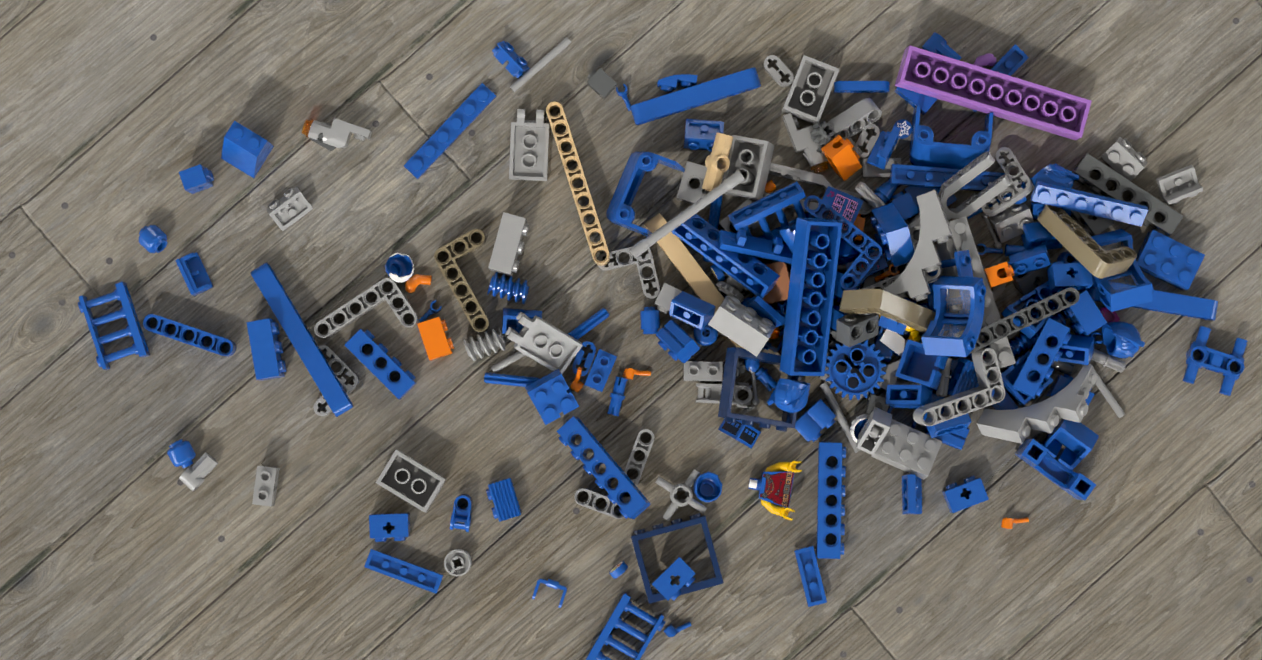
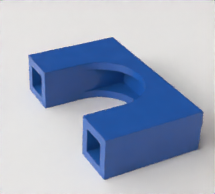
[1015,439,1096,500]

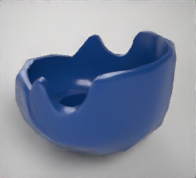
[693,472,723,502]

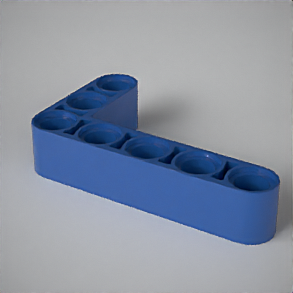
[804,195,884,290]

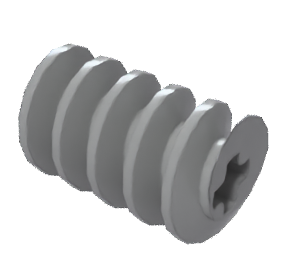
[463,327,506,361]

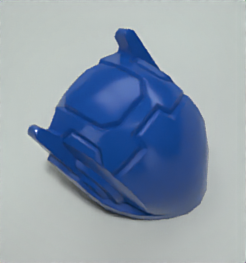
[1031,163,1079,189]
[1102,321,1145,358]
[767,378,810,413]

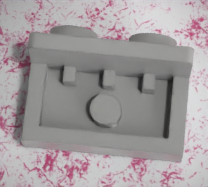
[1101,137,1147,181]
[1156,165,1203,204]
[989,202,1034,243]

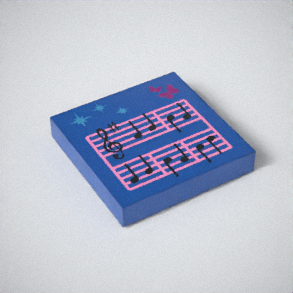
[822,186,863,233]

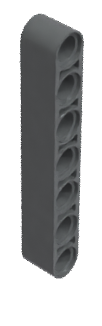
[970,287,1080,353]

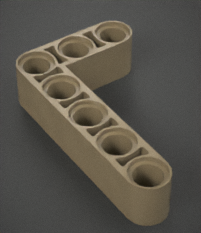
[1038,204,1137,278]
[434,229,490,333]
[839,289,936,333]

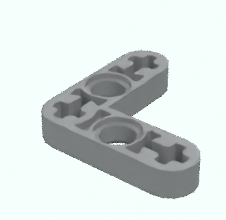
[981,147,1033,217]
[597,247,660,299]
[313,345,359,416]

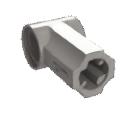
[179,452,218,492]

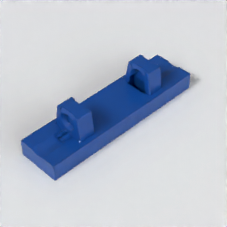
[719,229,793,264]

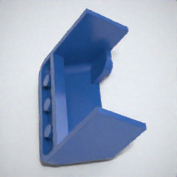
[909,106,994,169]
[606,151,685,236]

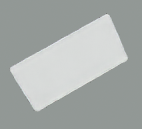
[880,329,907,357]

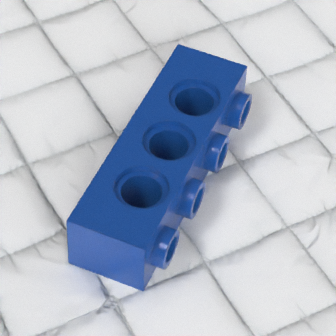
[1013,318,1072,399]
[345,329,417,400]

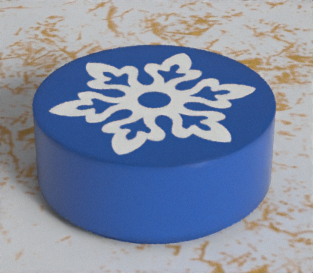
[893,119,912,139]

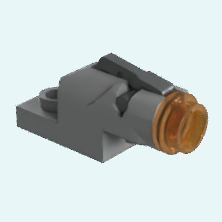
[782,113,829,174]
[302,118,372,151]

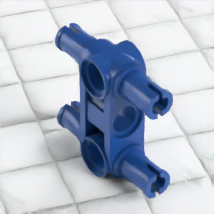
[1183,326,1248,396]

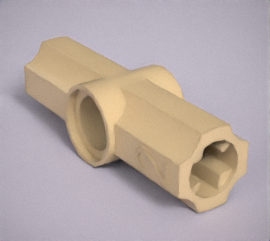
[702,133,733,191]

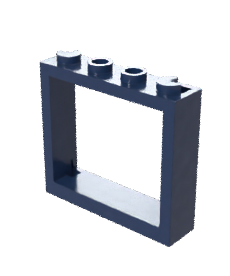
[718,347,802,432]
[631,513,723,604]

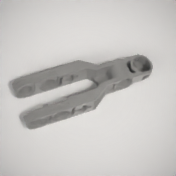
[907,152,1011,240]
[763,163,873,215]

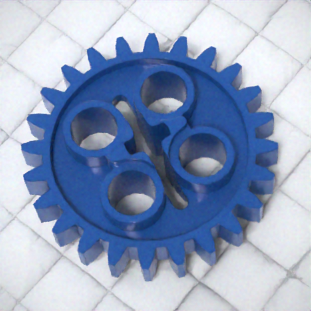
[825,340,886,400]

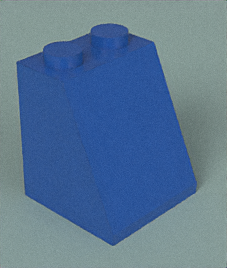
[221,121,274,178]

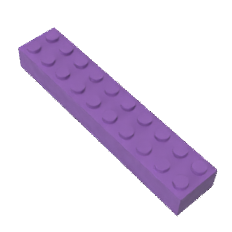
[895,46,1092,140]

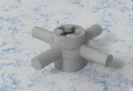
[655,469,707,521]

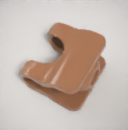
[763,262,791,305]

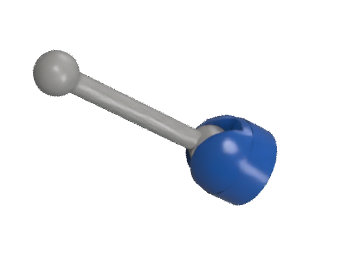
[744,360,760,405]

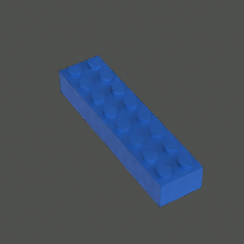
[779,217,842,376]

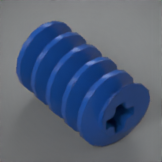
[487,272,530,305]

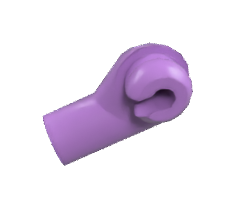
[973,53,997,67]

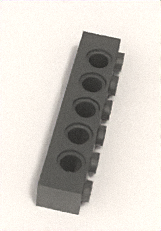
[1072,153,1184,237]

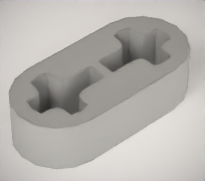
[763,55,794,88]
[853,124,880,159]

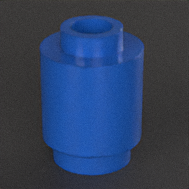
[640,307,660,334]

